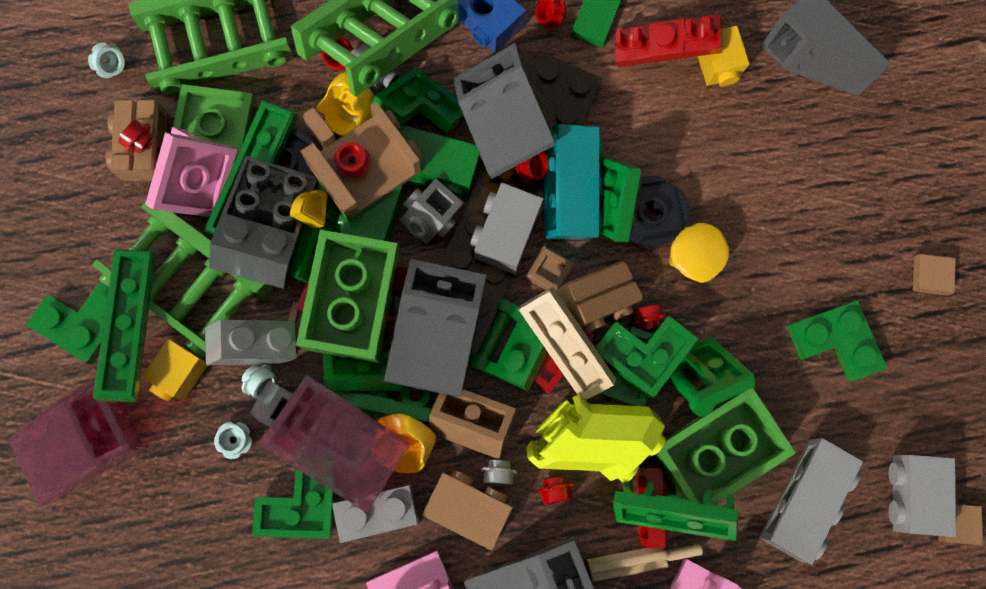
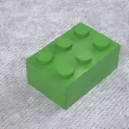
[296,230,401,363]
[652,388,796,505]

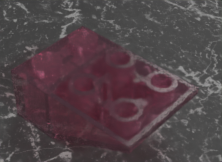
[259,375,411,513]
[8,381,146,507]

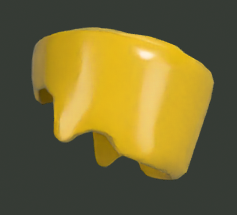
[316,72,374,136]
[669,223,729,283]
[371,414,436,474]

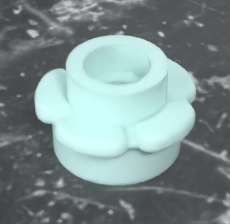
[88,43,125,78]
[242,364,277,399]
[214,422,252,459]

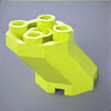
[526,394,666,483]

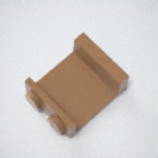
[301,102,422,221]

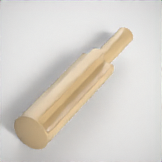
[587,544,703,583]

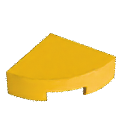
[290,190,327,229]

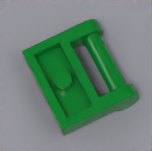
[467,299,547,391]
[666,337,755,417]

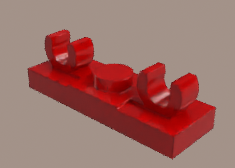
[615,14,723,67]

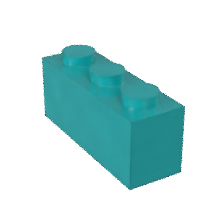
[544,124,603,240]

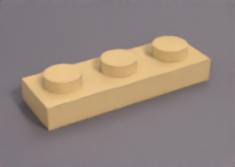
[519,286,616,400]

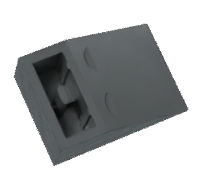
[761,0,891,96]
[453,43,557,178]
[209,155,317,289]
[384,259,486,397]
[464,537,594,589]

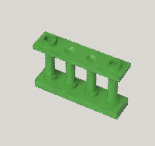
[128,0,294,95]
[291,0,459,97]
[92,201,273,358]

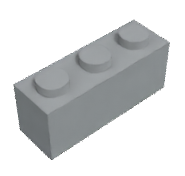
[759,438,863,565]

